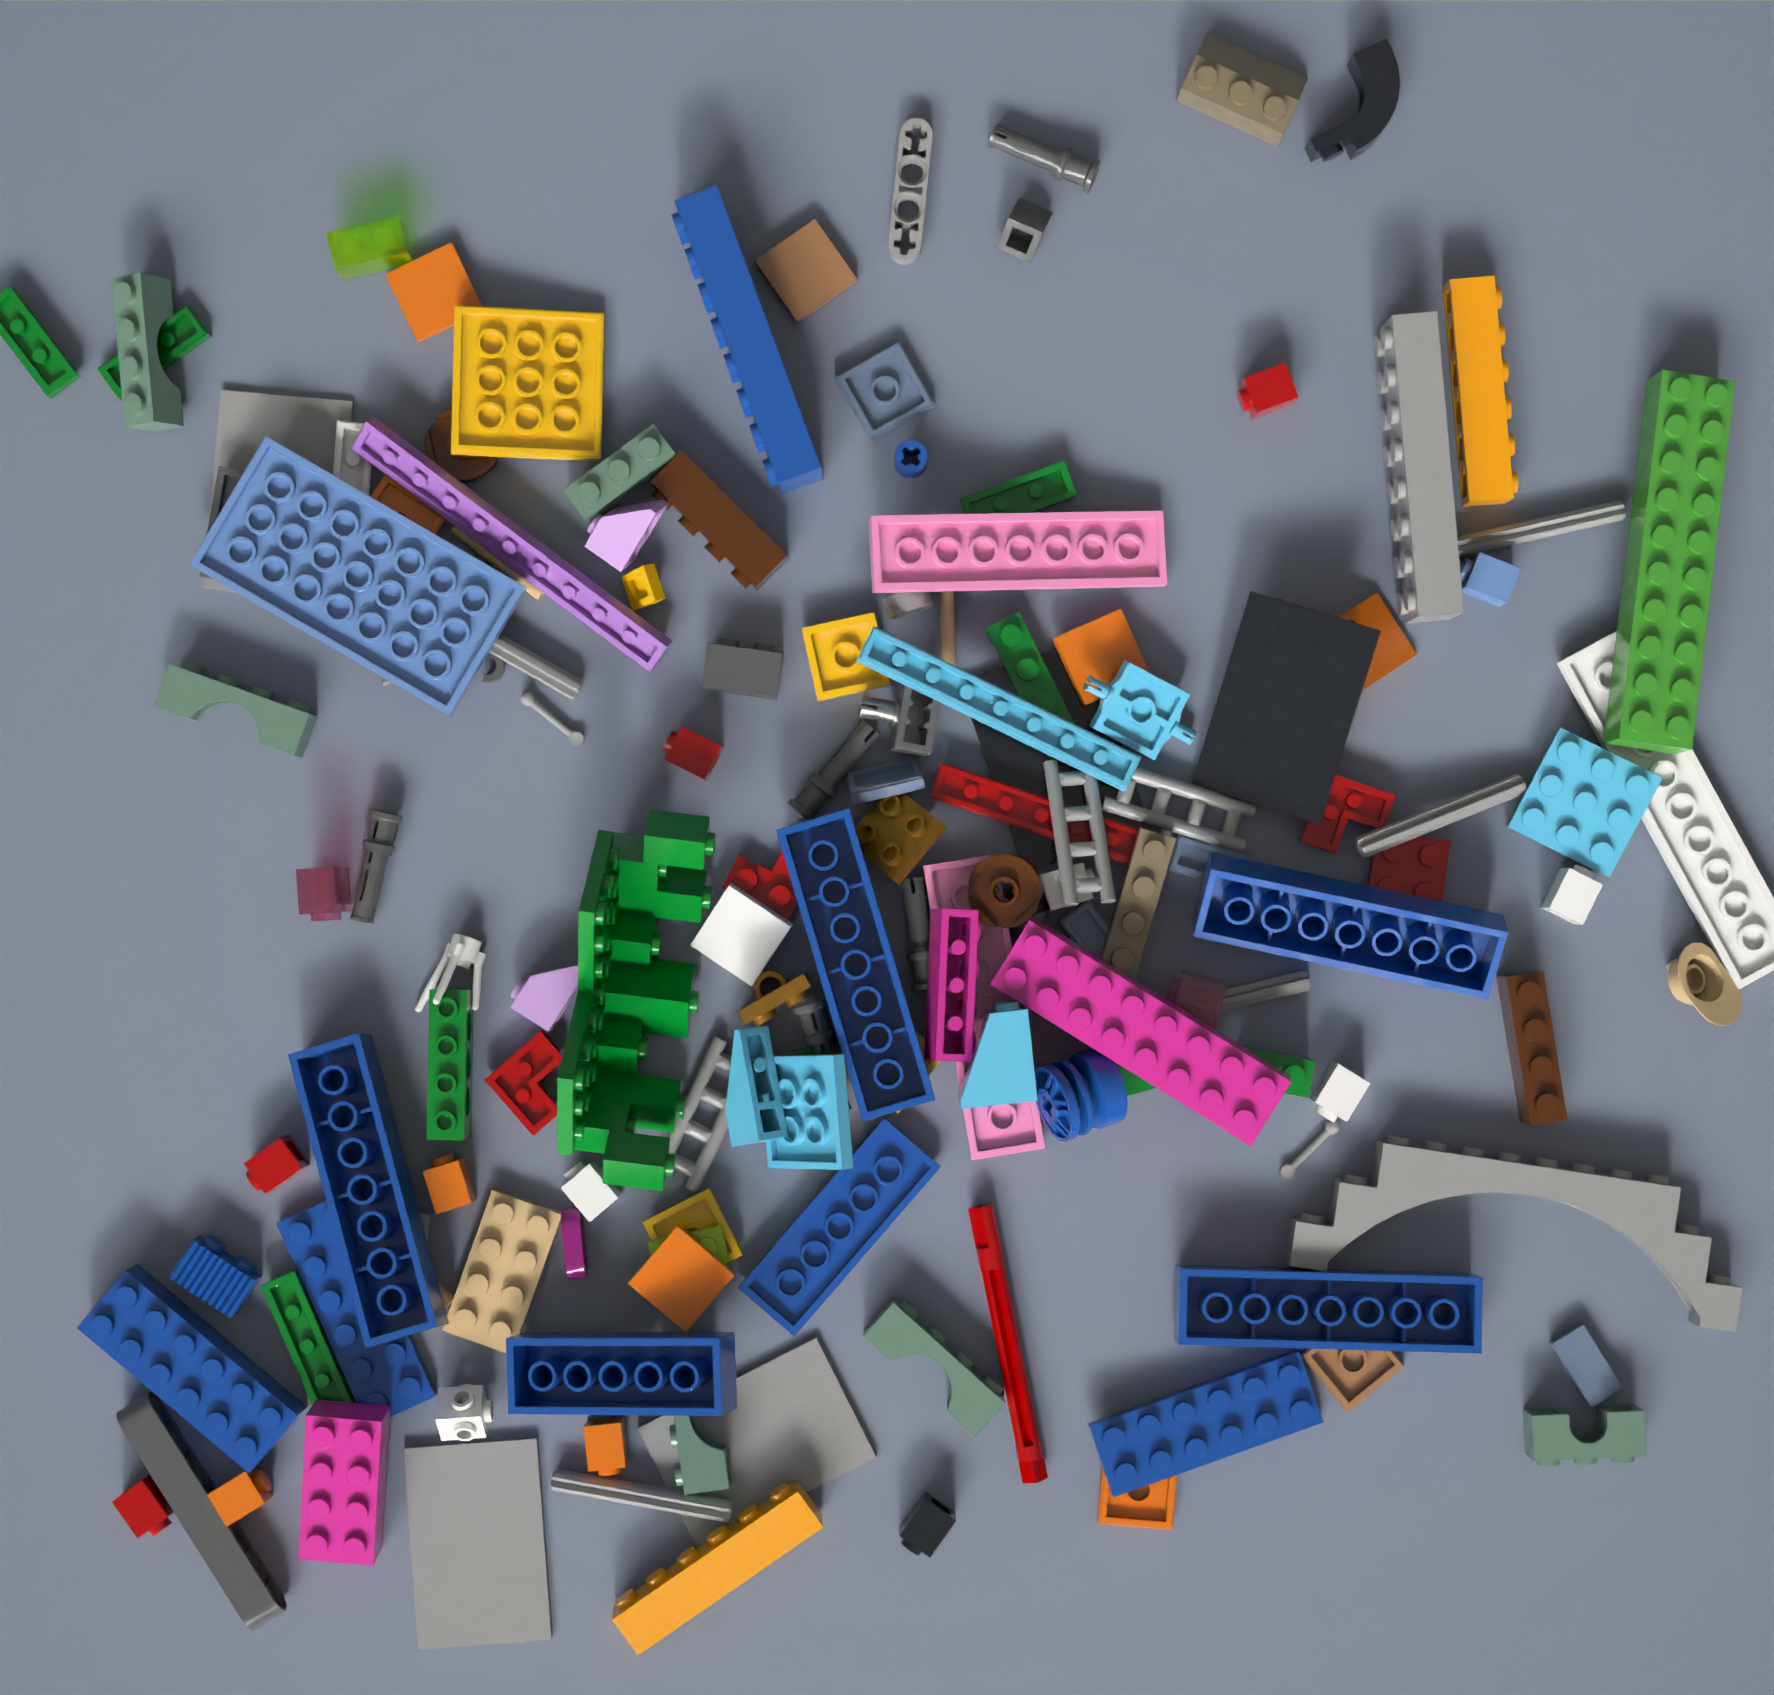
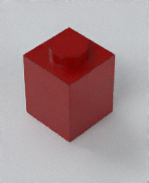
[1236,362,1298,419]
[663,726,724,781]
[244,1134,310,1194]
[112,1474,173,1539]

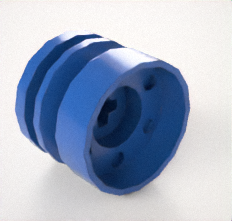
[1035,1048,1128,1142]

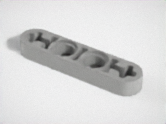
[888,118,933,265]

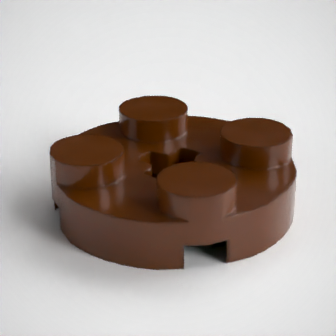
[425,408,498,482]
[968,852,1044,928]

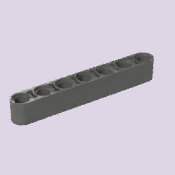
[116,1392,287,1630]

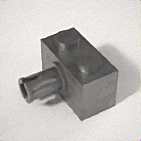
[858,683,940,757]

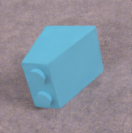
[958,1000,1038,1109]

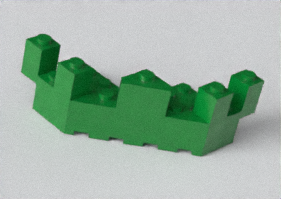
[557,809,716,1191]

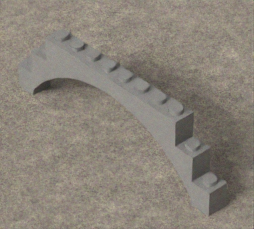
[1284,1135,1743,1333]

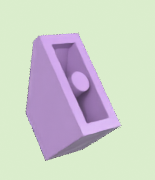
[584,499,668,572]
[510,965,578,1031]

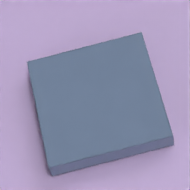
[835,341,935,443]

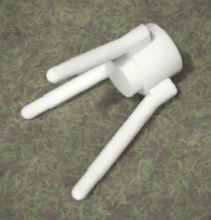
[415,933,486,1012]

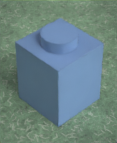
[1460,552,1521,607]

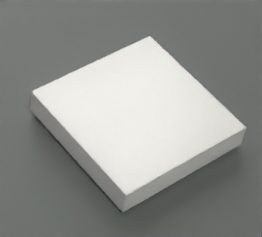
[690,883,793,986]

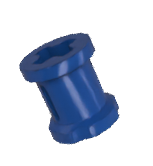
[894,440,928,478]

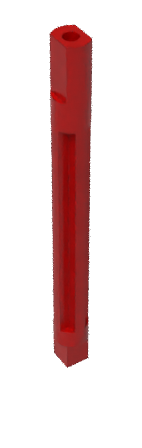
[968,1203,1048,1483]

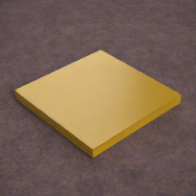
[451,305,604,462]

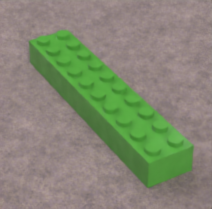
[1603,369,1735,755]

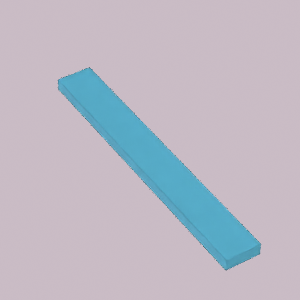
[856,626,1141,792]

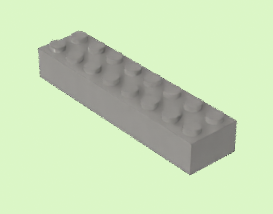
[1374,311,1464,624]

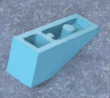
[725,1026,788,1147]

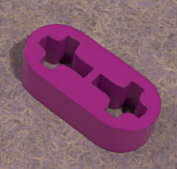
[561,1207,588,1279]

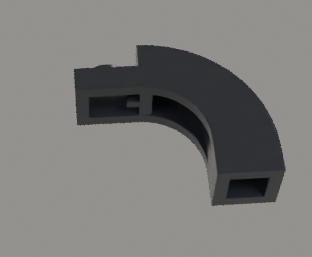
[1305,39,1400,162]

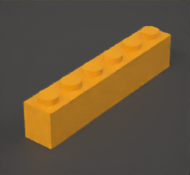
[1442,275,1518,507]
[612,1480,823,1655]

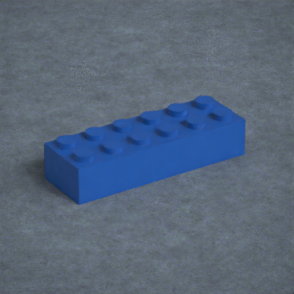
[77,1264,307,1473]
[506,1332,737,1416]

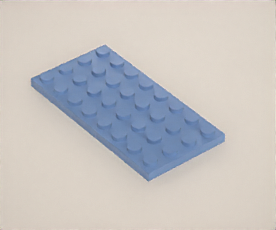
[189,436,527,717]

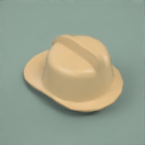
[1666,943,1742,1026]

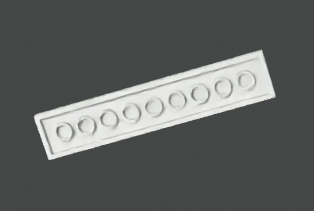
[1556,630,1774,989]

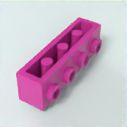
[924,908,981,1062]

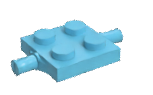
[1083,659,1197,760]

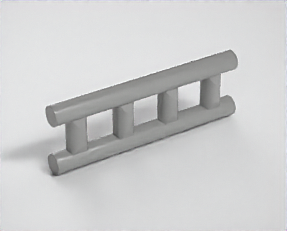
[1043,760,1116,907]
[1101,767,1257,853]
[667,1036,731,1193]

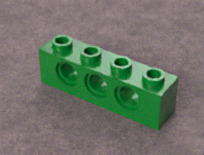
[427,988,474,1141]

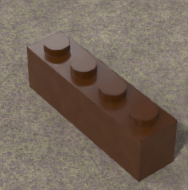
[650,450,788,591]
[1496,970,1568,1126]

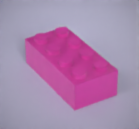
[298,1399,391,1566]

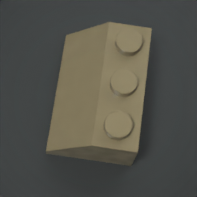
[1177,32,1308,146]

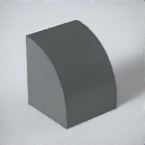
[997,198,1053,263]

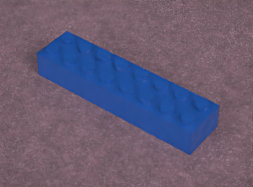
[671,185,823,494]
[776,808,935,1121]
[1192,852,1509,999]
[288,1033,449,1348]
[1174,1265,1483,1354]

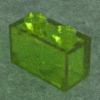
[326,216,414,280]

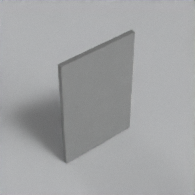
[202,390,354,593]
[637,1337,877,1548]
[403,1437,552,1650]

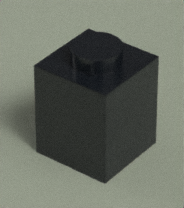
[899,1491,956,1558]

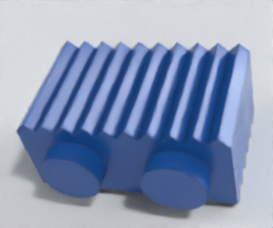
[168,1235,262,1318]

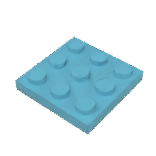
[1507,727,1663,878]
[766,1054,854,1170]

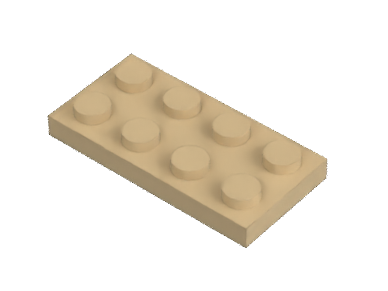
[442,1188,561,1353]

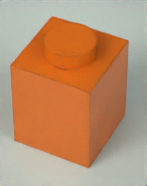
[422,1153,477,1214]
[583,1415,629,1476]
[207,1467,273,1527]

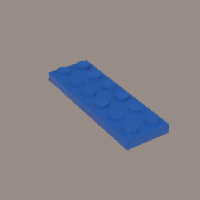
[738,1117,941,1336]
[276,1201,438,1417]
[1087,1349,1324,1497]

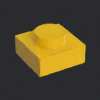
[621,563,666,611]

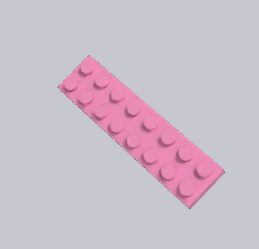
[868,511,1167,593]
[923,854,1045,1160]

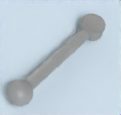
[520,691,584,746]
[1280,1120,1340,1179]

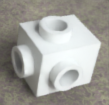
[435,1384,494,1441]

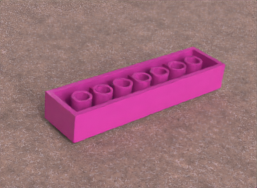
[990,917,1292,1146]

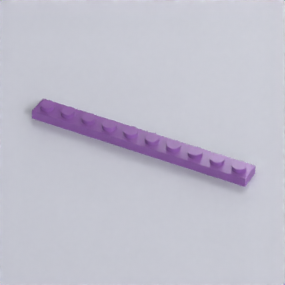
[352,416,672,672]

